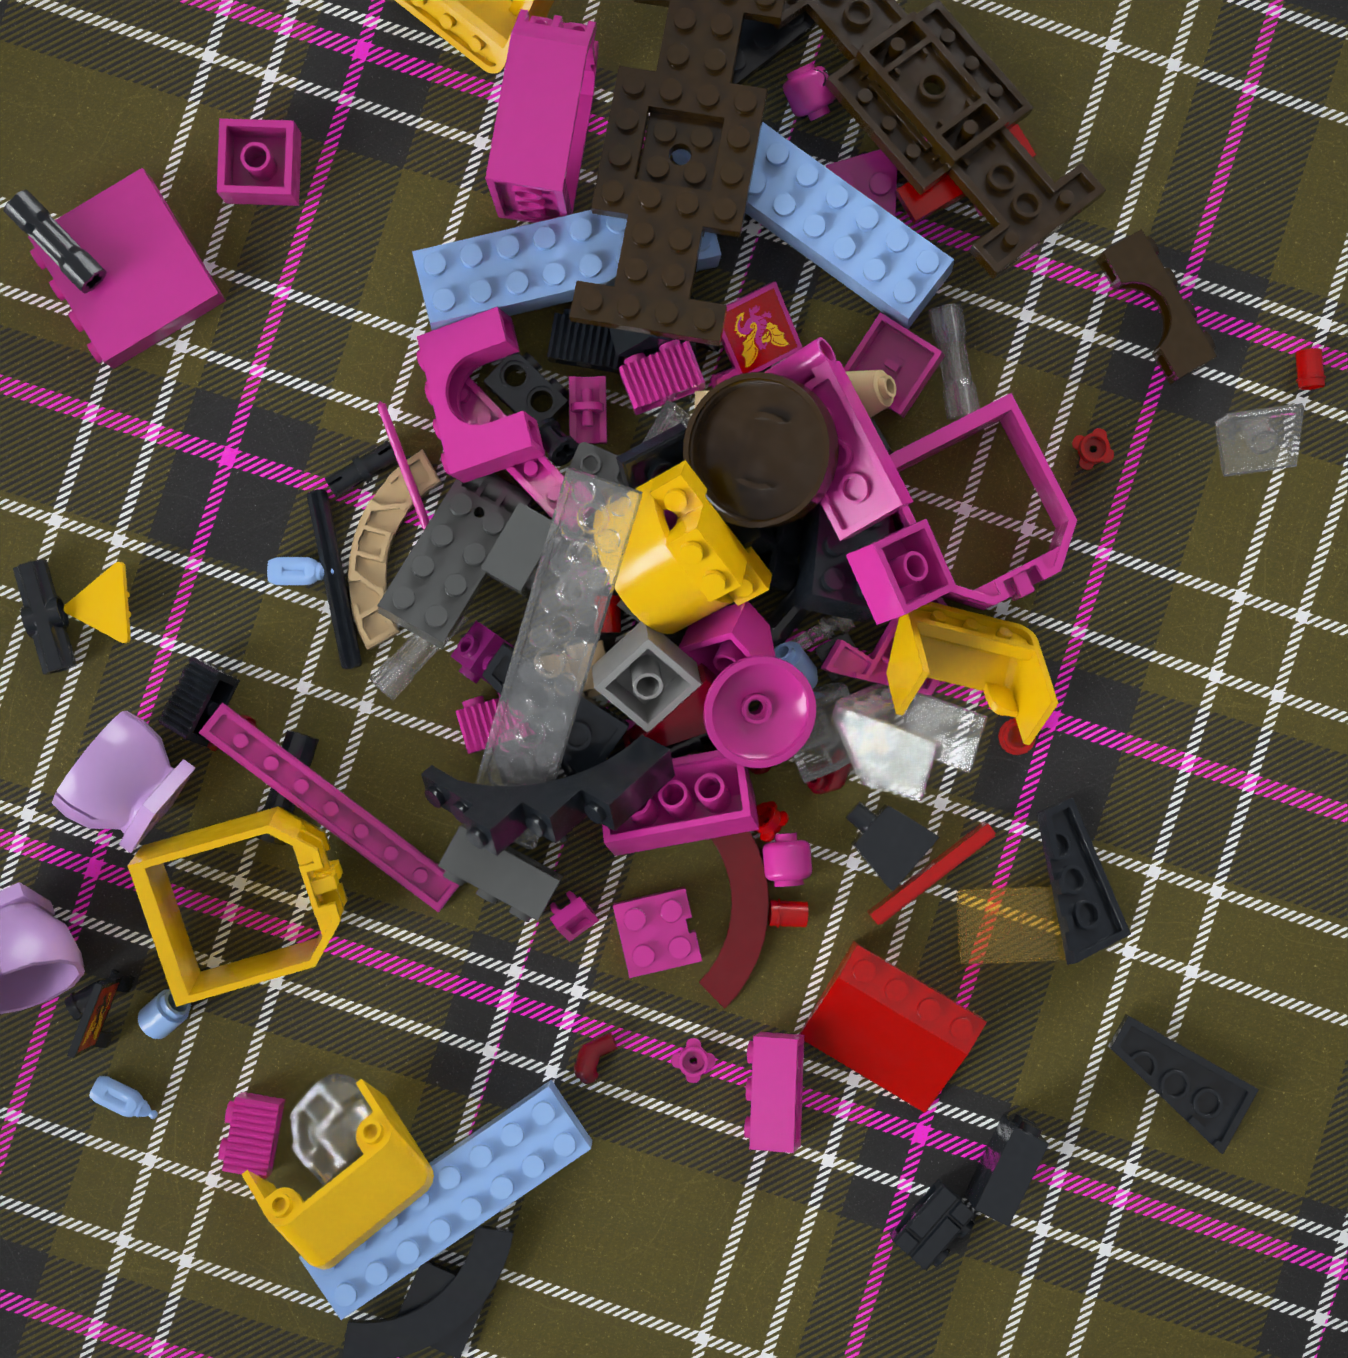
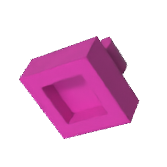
[550,891,599,942]

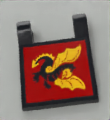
[67,969,135,1058]

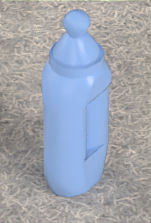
[267,557,334,585]
[89,1076,158,1119]

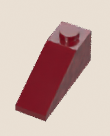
[623,663,717,748]

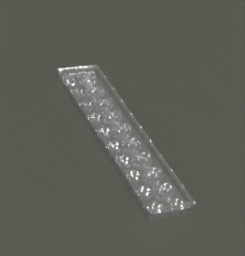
[464,467,643,850]

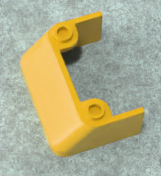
[395,0,554,74]
[886,602,1059,745]
[241,1079,434,1270]

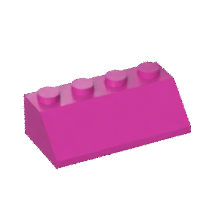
[602,750,759,856]

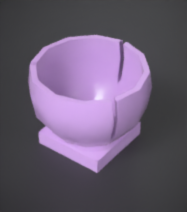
[52,711,195,853]
[0,882,85,1014]

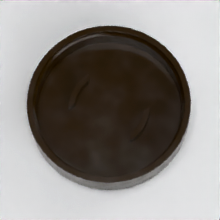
[683,372,839,528]

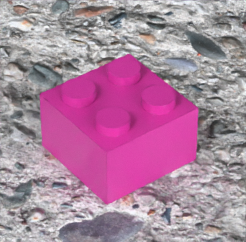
[217,118,302,206]
[846,519,957,625]

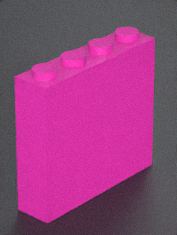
[28,168,226,369]

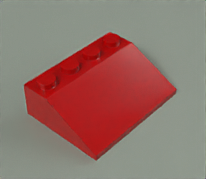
[799,941,987,1113]

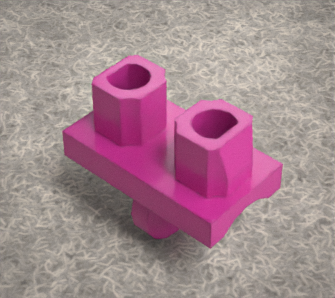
[569,376,607,444]

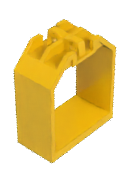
[128,807,348,1007]

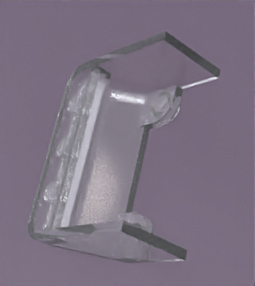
[832,683,987,802]

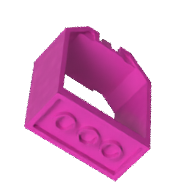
[485,9,599,223]
[890,393,1077,610]

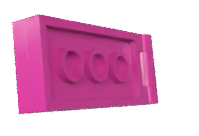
[764,337,914,541]

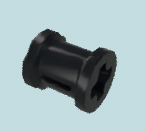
[538,418,579,466]

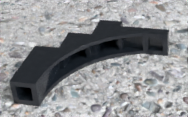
[421,735,675,856]

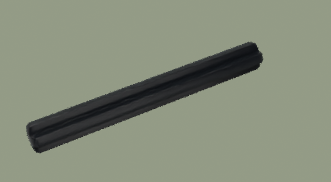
[307,489,362,670]

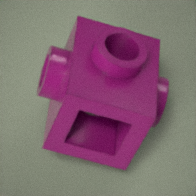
[451,620,519,685]

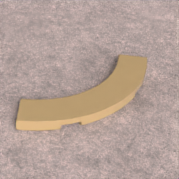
[348,449,442,650]

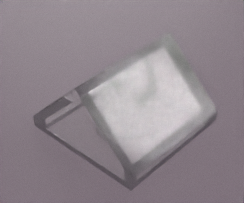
[1215,403,1304,477]

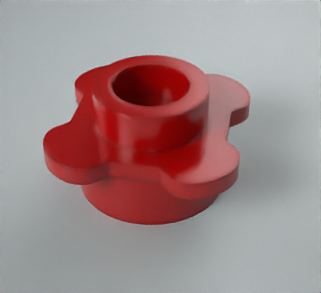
[1072,428,1114,470]
[753,801,789,842]

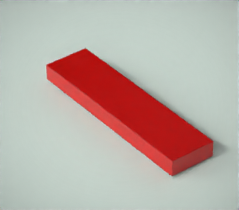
[867,822,996,925]

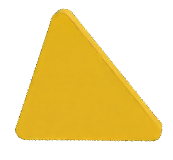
[64,562,131,643]

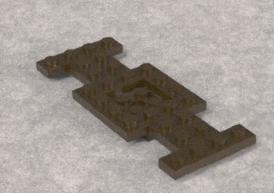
[569,0,785,346]
[771,0,1106,279]

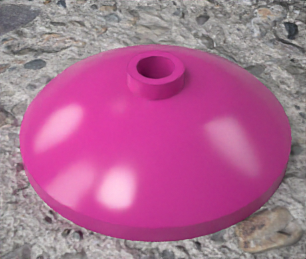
[703,655,816,768]

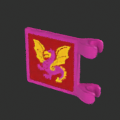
[710,281,803,388]

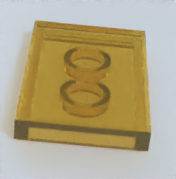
[956,886,1066,964]

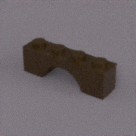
[1096,229,1217,385]

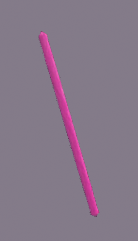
[377,401,430,531]

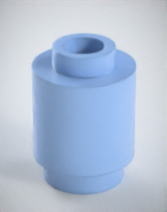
[774,641,818,689]
[138,989,191,1039]

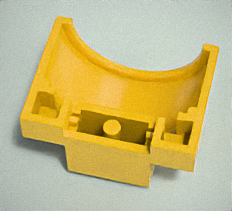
[594,460,772,634]

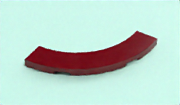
[699,831,769,1009]

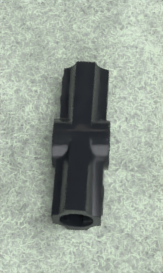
[13,559,77,675]

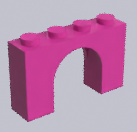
[417,307,545,483]

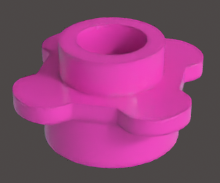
[671,1038,716,1083]

